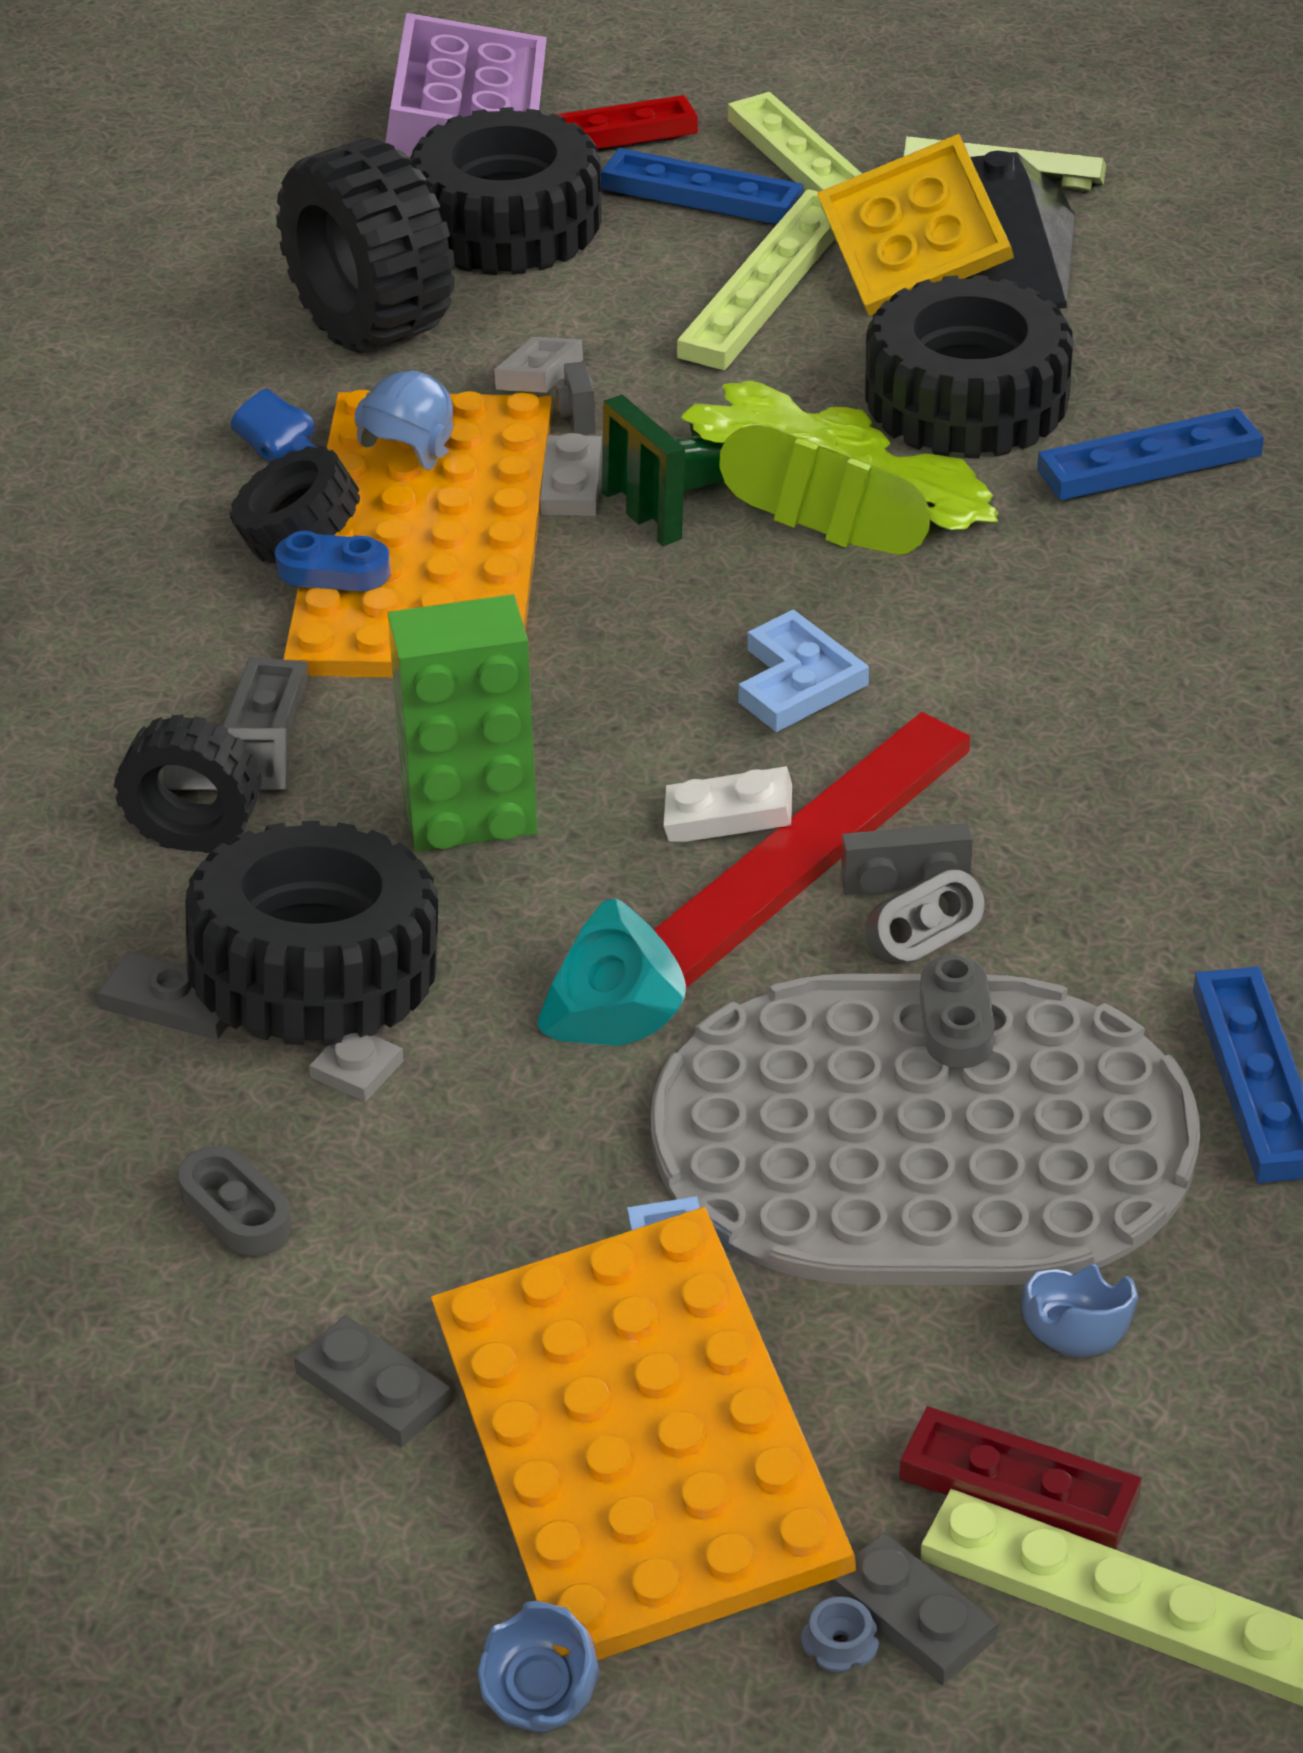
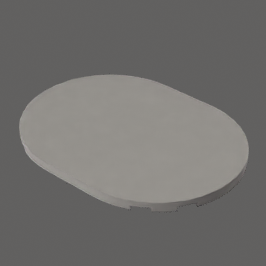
[650,974,1200,1285]

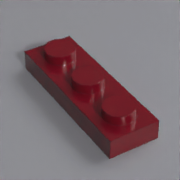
[899,1406,1142,1550]

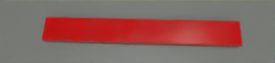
[654,711,970,988]

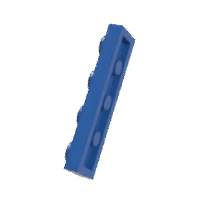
[601,148,803,224]
[1037,408,1264,500]
[1193,966,1303,1183]

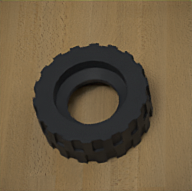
[229,446,360,563]
[114,714,262,853]

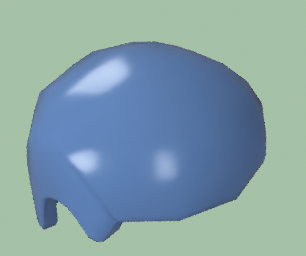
[1019,1264,1139,1358]
[477,1601,599,1733]

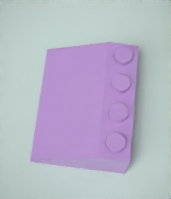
[385,13,547,158]

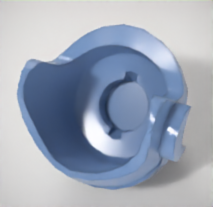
[355,370,454,470]

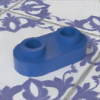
[275,531,391,591]

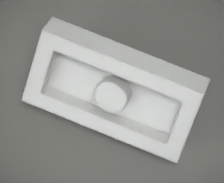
[664,766,792,842]

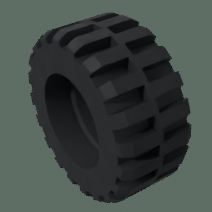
[410,107,602,275]
[276,138,455,353]
[865,275,1074,458]
[185,821,438,1045]

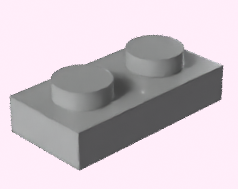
[494,337,583,397]
[540,433,602,516]

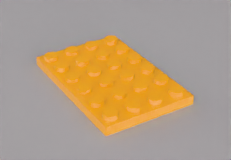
[431,1206,857,1661]

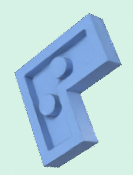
[738,609,869,732]

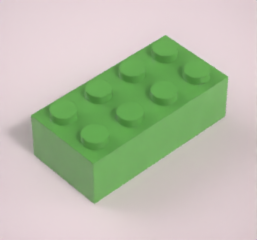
[387,594,537,852]

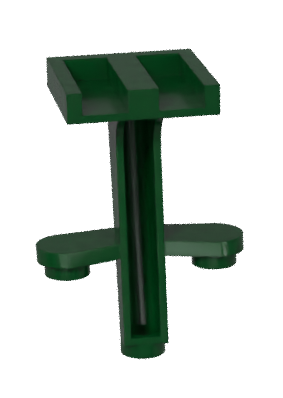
[601,394,724,547]

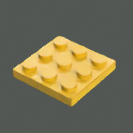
[817,134,1014,316]

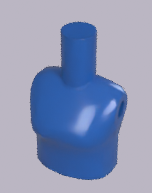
[231,389,317,462]

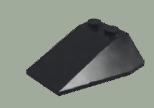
[964,150,1075,309]

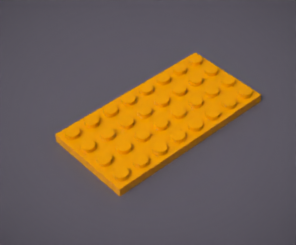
[283,390,553,678]

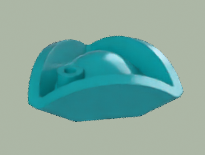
[536,898,686,1046]

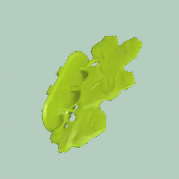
[681,381,999,555]

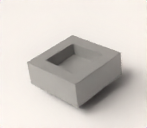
[309,1033,404,1102]

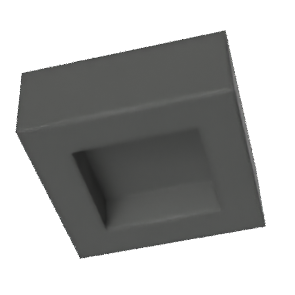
[556,361,596,435]

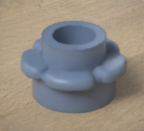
[801,1597,879,1673]

